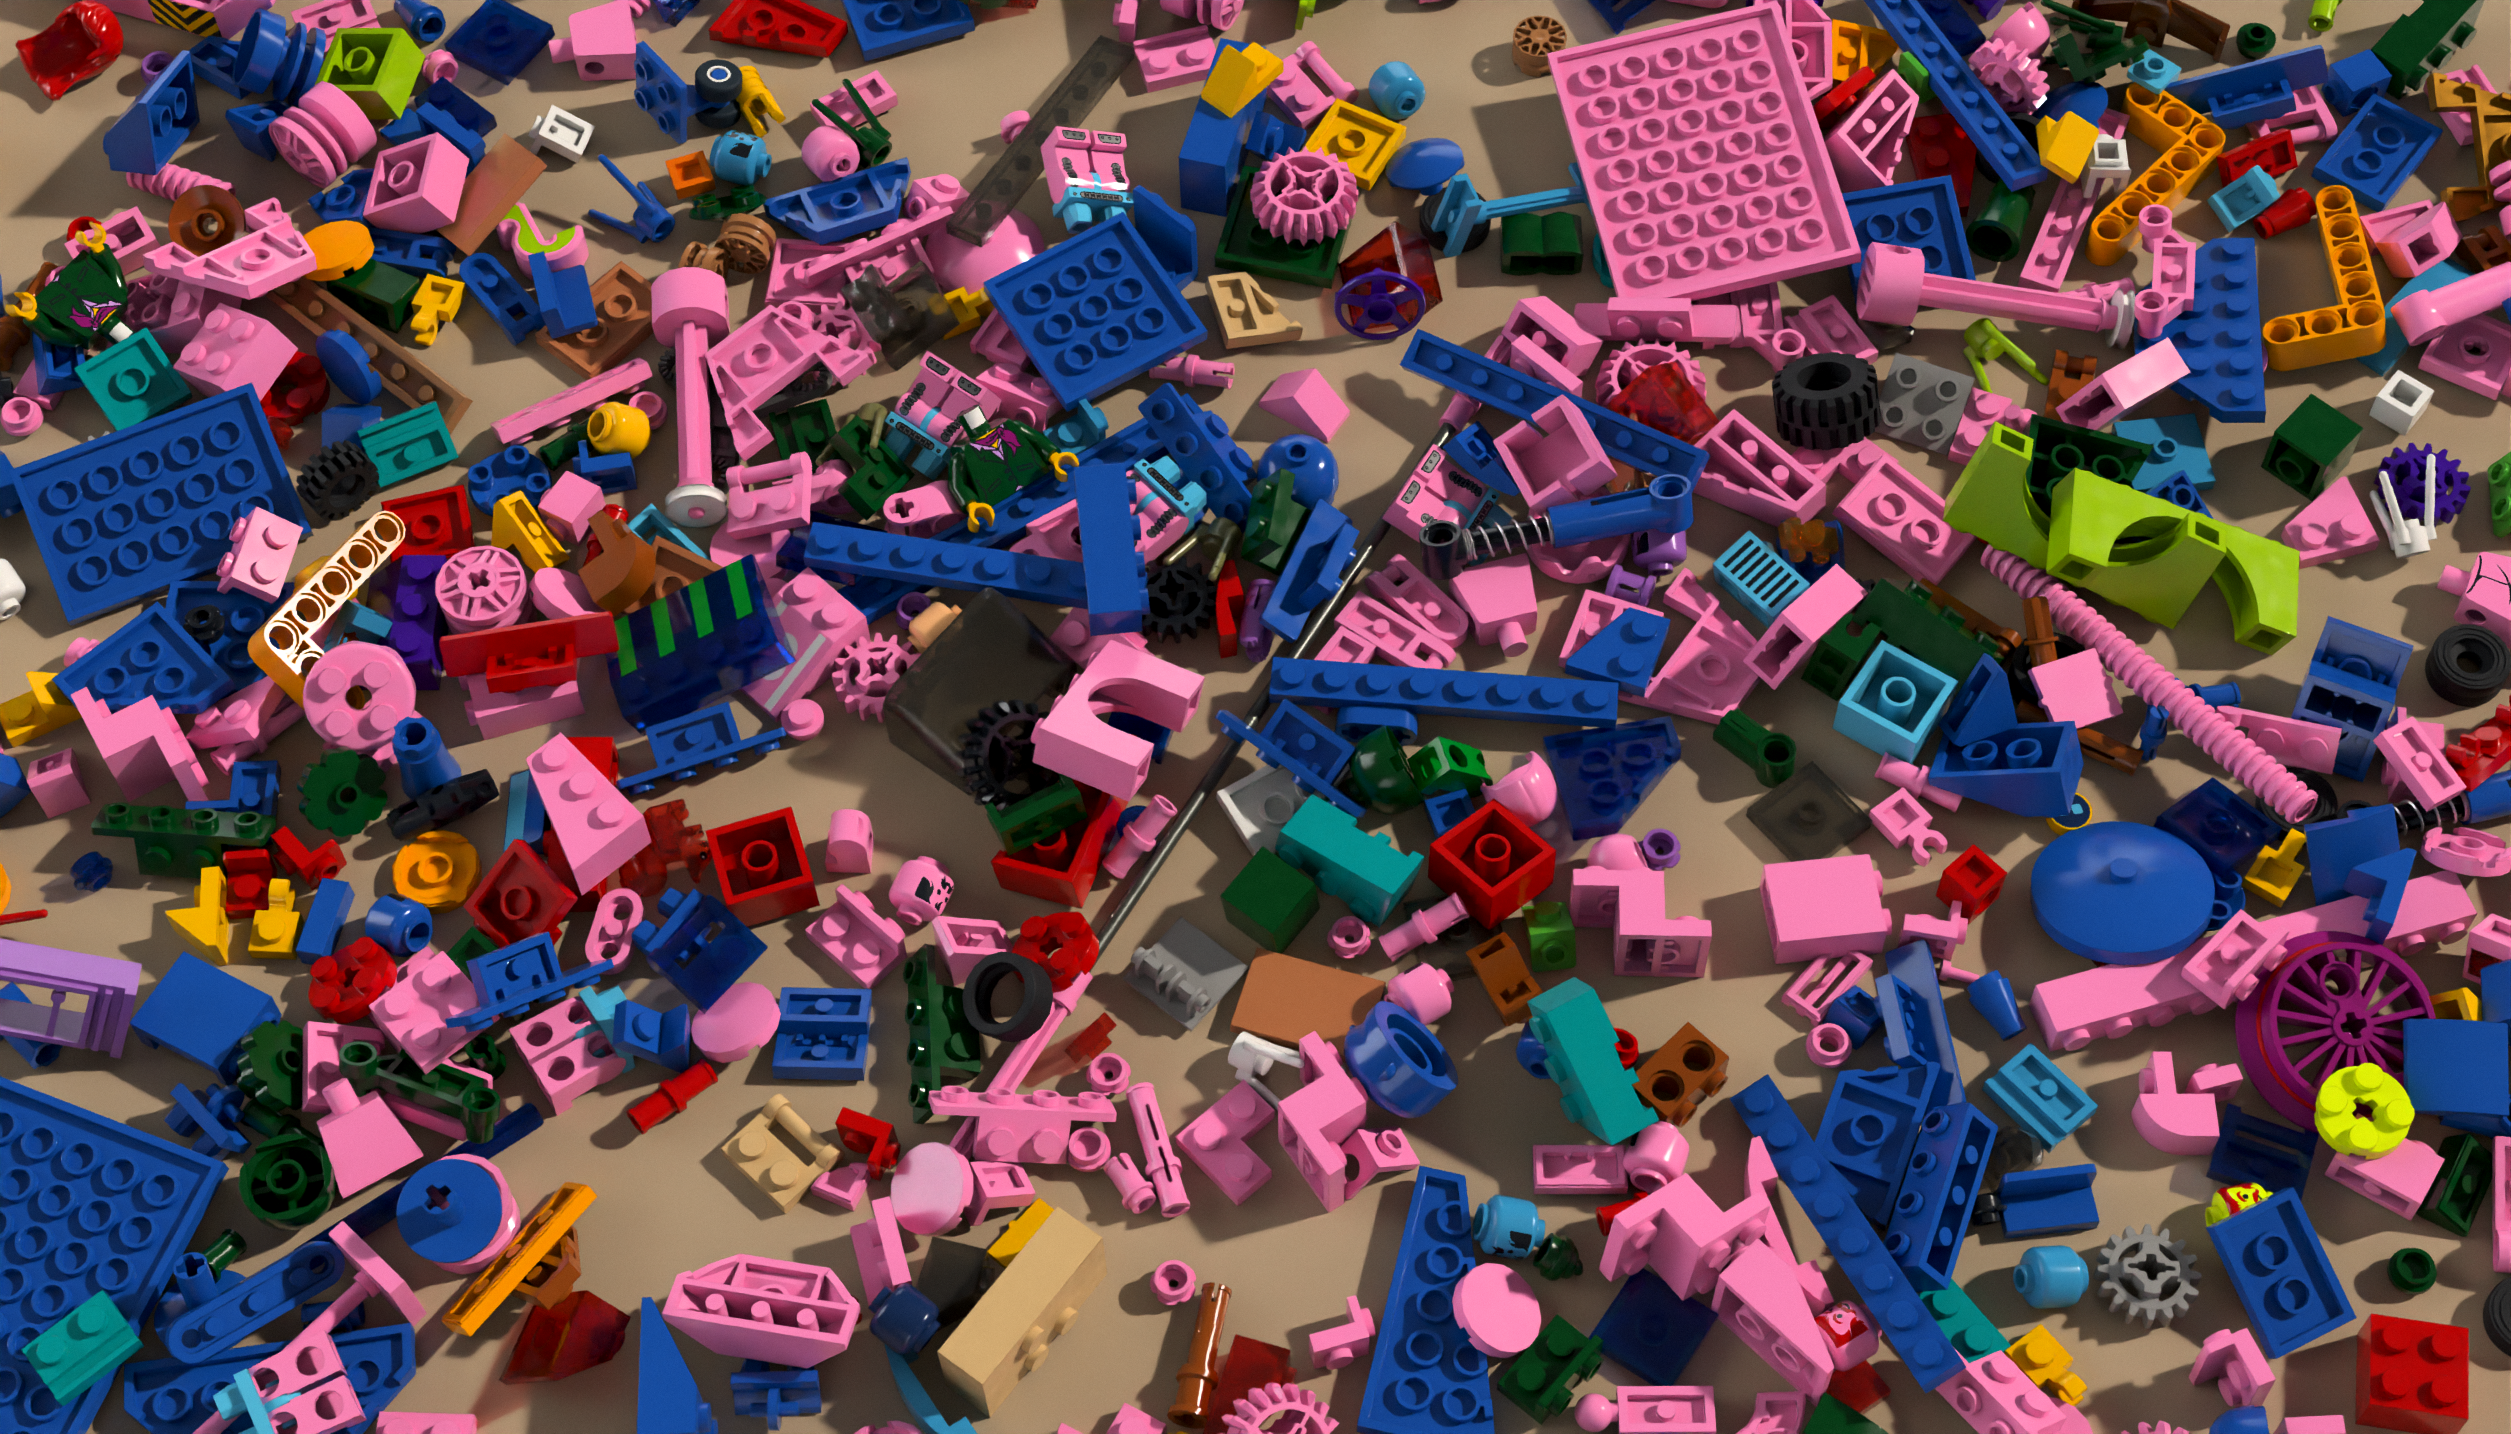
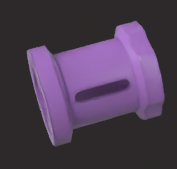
[1605,564,1657,608]

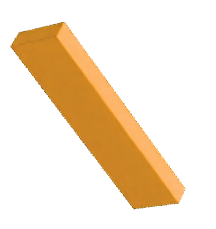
[441,1182,597,1337]

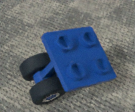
[634,41,742,145]

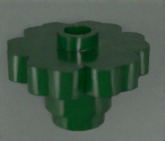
[297,746,388,837]
[237,1020,303,1112]

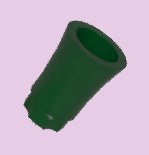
[1965,178,2036,262]

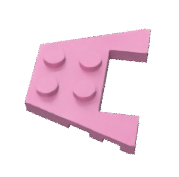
[142,197,317,300]
[705,305,873,462]
[1618,567,1761,725]

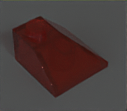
[499,1290,631,1385]

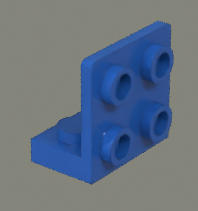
[1133,185,1198,292]

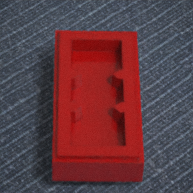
[1813,66,1876,123]
[2216,128,2298,188]

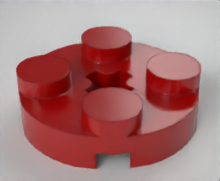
[260,351,330,427]
[1011,912,1099,993]
[308,937,397,1024]

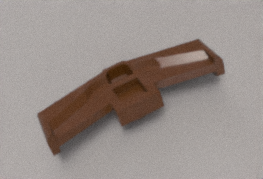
[2068,0,2230,62]

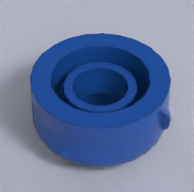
[1343,1001,1458,1118]

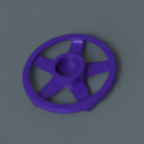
[1334,268,1426,340]

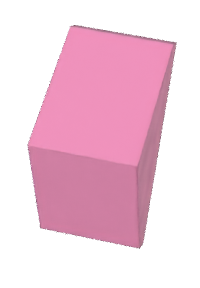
[1259,368,1350,443]
[27,747,91,819]
[932,916,1013,986]

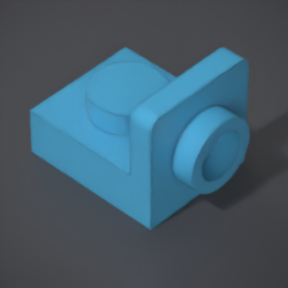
[1042,398,1109,455]

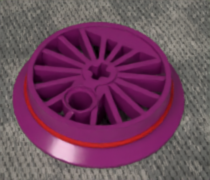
[2235,931,2436,1134]

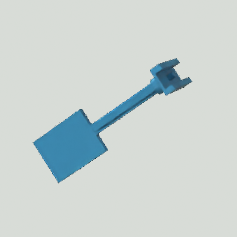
[1431,162,1594,257]

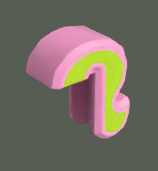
[495,202,589,281]

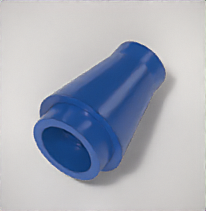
[394,0,446,42]
[1967,970,2027,1041]

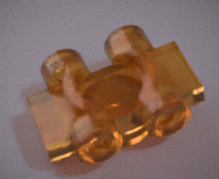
[1778,517,1839,564]

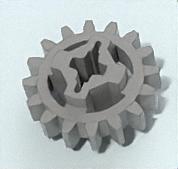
[2094,1224,2201,1328]

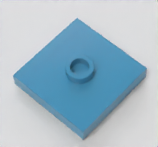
[2111,413,2216,493]

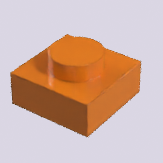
[665,150,716,200]

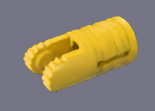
[735,66,786,138]

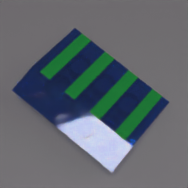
[605,554,796,736]

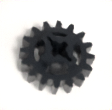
[1142,556,1217,644]

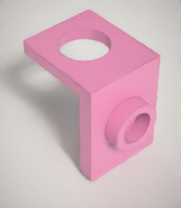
[1340,1126,1420,1199]

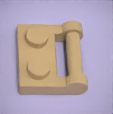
[721,1094,845,1214]

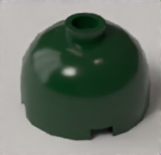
[1346,725,1427,815]
[238,1134,337,1231]

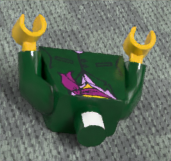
[5,222,136,350]
[948,404,1079,533]

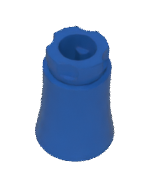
[392,717,462,800]

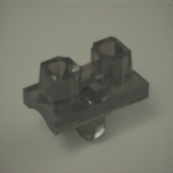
[841,264,910,344]

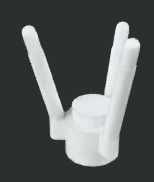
[2369,454,2437,559]
[1228,1031,1346,1111]

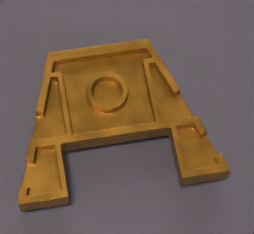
[2426,73,2511,224]

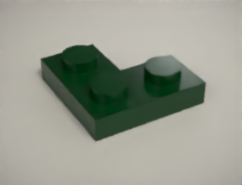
[828,415,915,521]

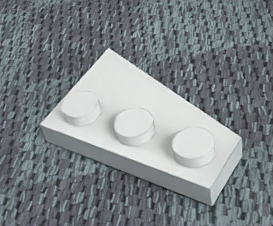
[1216,763,1350,856]

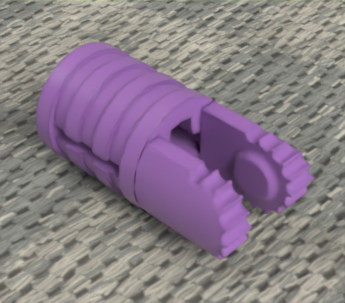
[1238,579,1276,664]

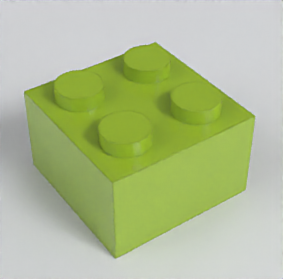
[315,28,425,120]

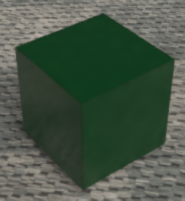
[2261,393,2364,502]
[1220,846,1320,954]

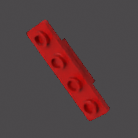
[439,611,619,694]

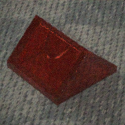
[1607,361,1720,446]

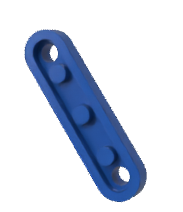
[165,1241,345,1363]

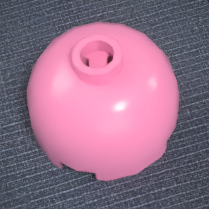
[1973,1,2050,69]

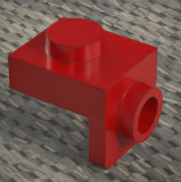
[271,826,347,890]

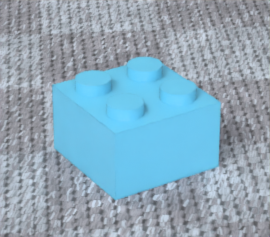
[1832,640,1958,764]

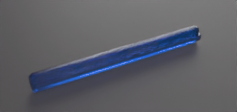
[294,1103,544,1271]

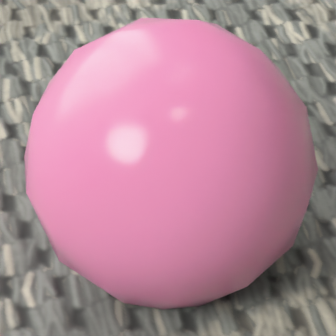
[1587,833,1648,870]

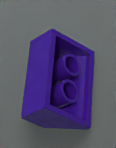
[358,555,448,690]

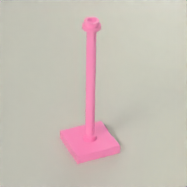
[192,1220,427,1434]

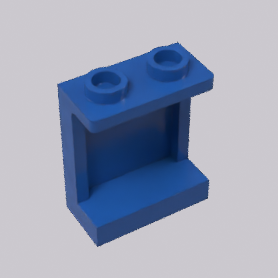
[129,951,282,1086]

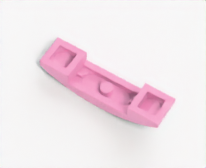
[1743,1136,1834,1318]

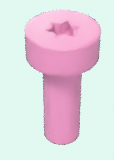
[1937,960,1979,984]

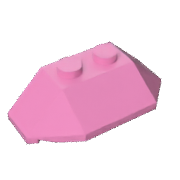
[1753,0,1833,100]
[662,1254,861,1369]

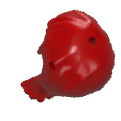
[15,0,124,101]

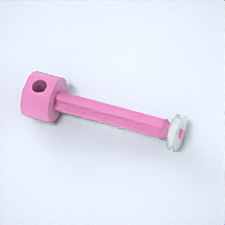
[1856,242,2135,350]
[651,267,730,528]

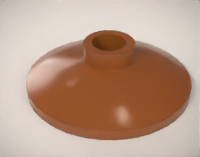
[168,185,246,257]

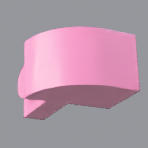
[2131,1052,2220,1155]

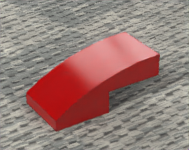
[1216,560,1244,659]

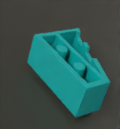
[1275,794,1425,928]
[1527,977,1659,1146]

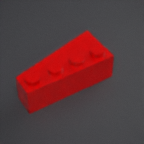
[991,734,1137,909]

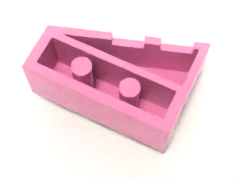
[1823,69,1920,193]
[1693,409,1826,530]
[526,732,652,896]

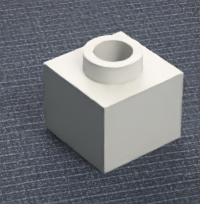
[2369,370,2434,436]

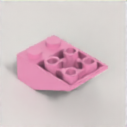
[107,273,242,353]

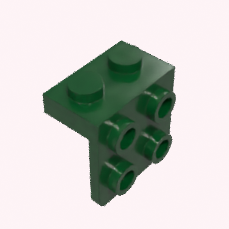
[2050,24,2150,84]
[1240,467,1311,576]

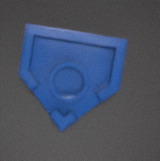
[307,168,377,228]

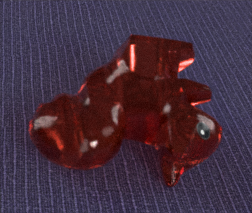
[619,799,713,897]

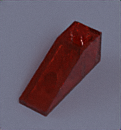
[1203,1334,1297,1434]

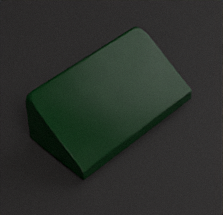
[2416,1133,2492,1237]

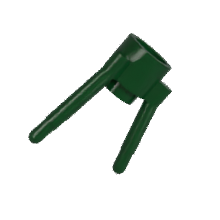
[2041,0,2123,64]
[812,79,892,168]

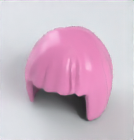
[1480,751,1557,827]

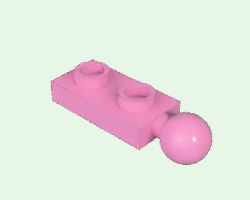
[1574,1386,1716,1434]

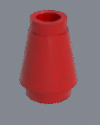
[2253,187,2316,240]

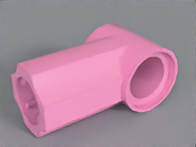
[772,459,854,515]

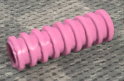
[126,163,236,202]

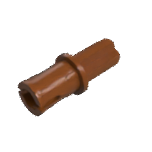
[2022,596,2059,668]

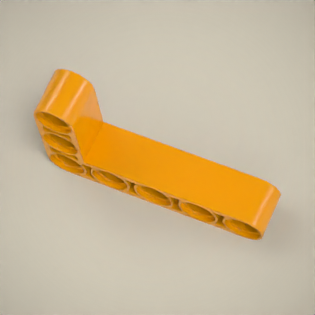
[2084,82,2226,267]
[2262,185,2386,371]
[247,511,406,711]

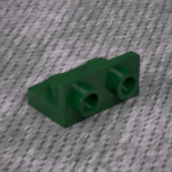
[1497,1314,1604,1425]

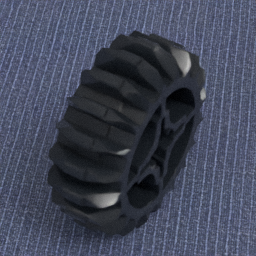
[954,699,1059,811]

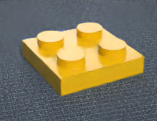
[1300,98,1406,191]

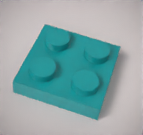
[74,327,193,431]

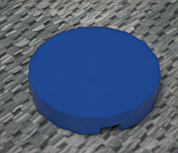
[315,328,382,405]

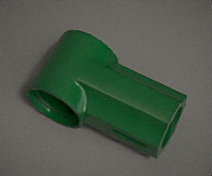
[1713,708,1797,789]

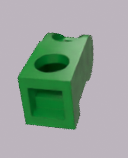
[1407,736,1493,798]

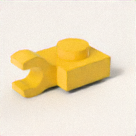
[410,274,467,346]
[927,286,995,340]
[2241,828,2306,908]
[248,878,304,960]
[2004,1324,2087,1407]

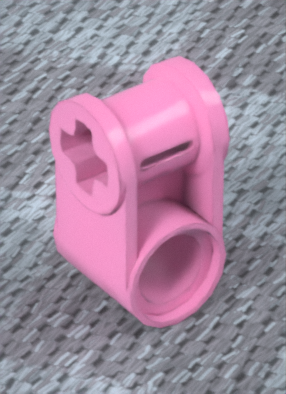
[883,480,966,539]

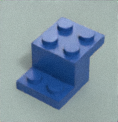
[2290,616,2413,782]

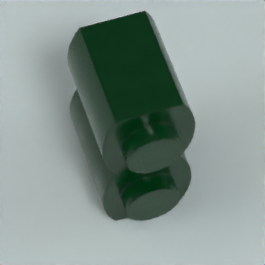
[1499,212,1584,276]

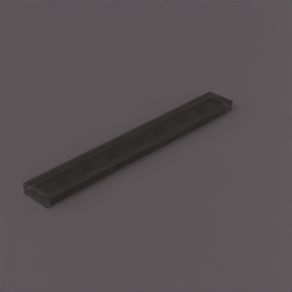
[946,35,1134,248]

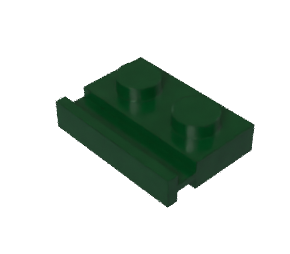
[769,398,844,479]

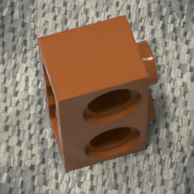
[1632,1022,1729,1128]

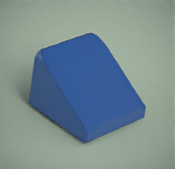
[1822,985,1883,1050]

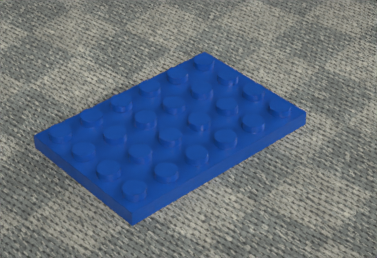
[9,382,314,626]

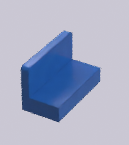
[528,251,598,339]
[1996,1164,2100,1239]

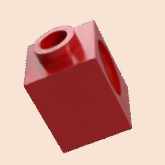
[1935,844,2007,925]

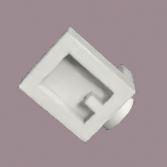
[528,105,595,163]

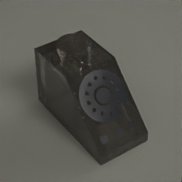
[916,1237,995,1332]

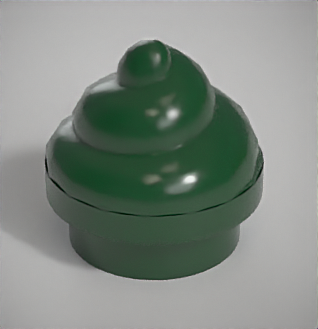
[1533,1233,1583,1281]

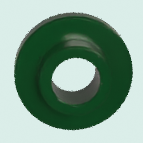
[2236,23,2276,60]

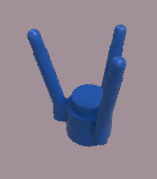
[588,154,675,244]

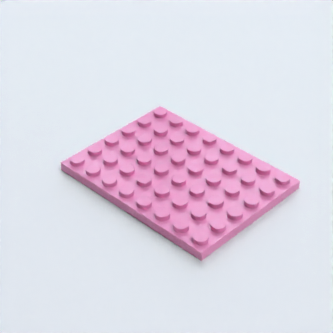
[1547,0,1861,301]

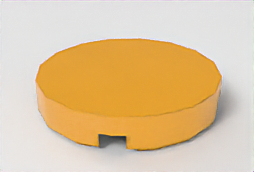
[303,220,375,282]
[392,830,482,915]

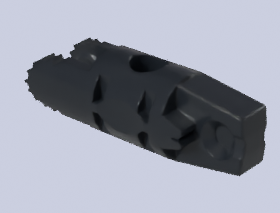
[385,769,499,841]

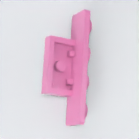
[804,206,954,307]
[1573,297,1737,342]
[928,1085,1117,1164]
[1935,1347,2067,1434]

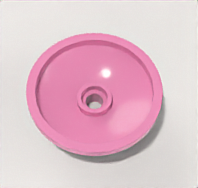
[925,203,1045,295]

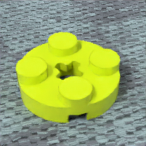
[2314,1063,2415,1159]

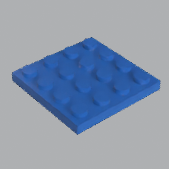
[983,212,1208,412]

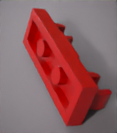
[2444,695,2511,792]

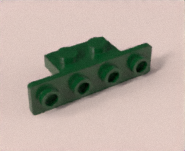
[91,802,276,879]
[903,944,981,1124]

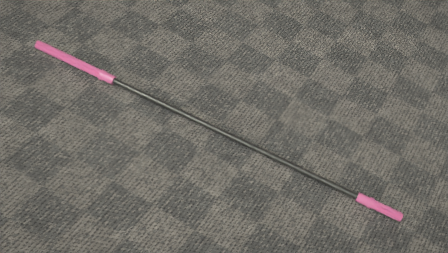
[948,335,1512,1160]

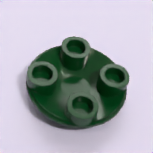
[689,185,767,222]

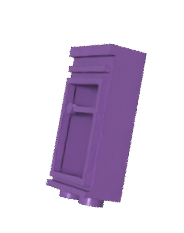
[0,938,142,1059]

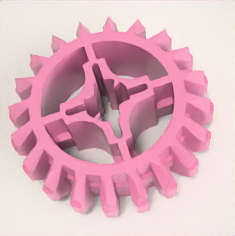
[1250,145,1358,246]
[1595,337,1707,438]
[1218,1382,1339,1434]

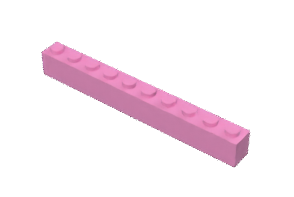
[2029,870,2477,1052]

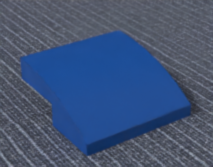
[1443,421,1521,497]
[2303,804,2400,906]
[772,987,872,1081]
[2403,1019,2509,1118]

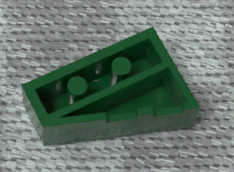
[2371,0,2484,100]
[1852,577,2006,694]

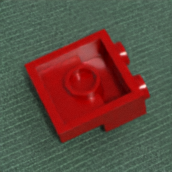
[463,839,579,948]

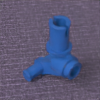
[2138,678,2241,761]

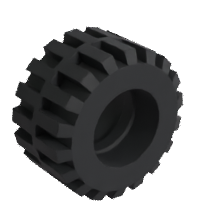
[1772,352,1881,450]

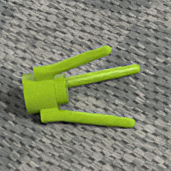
[1963,318,2049,393]

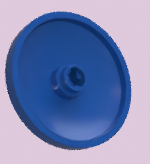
[2030,821,2215,965]

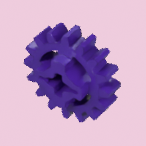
[2374,443,2471,528]

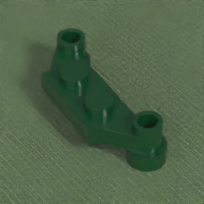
[339,1041,500,1144]

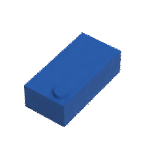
[1178,38,1269,217]

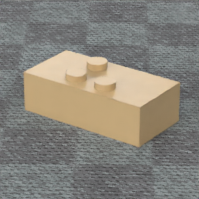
[937,1206,1107,1418]

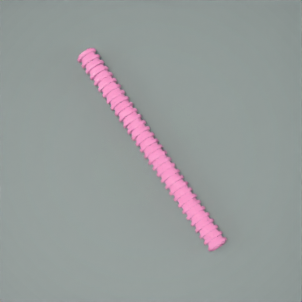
[1981,544,2318,824]

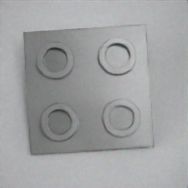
[1875,353,1975,456]
[1123,917,1249,1031]

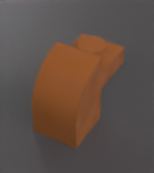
[578,510,656,616]
[1465,932,1543,1027]

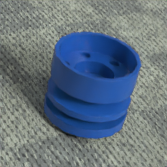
[233,8,326,108]

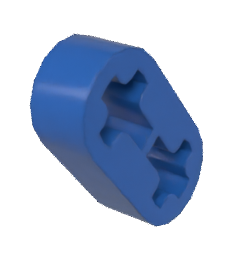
[1335,704,1419,746]

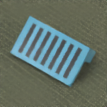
[1713,530,1810,629]

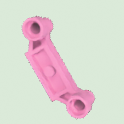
[2134,204,2196,339]
[1738,282,1805,373]

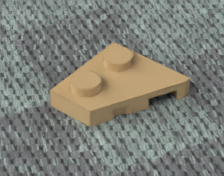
[1205,272,1303,349]

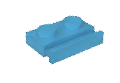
[1982,1043,2098,1153]

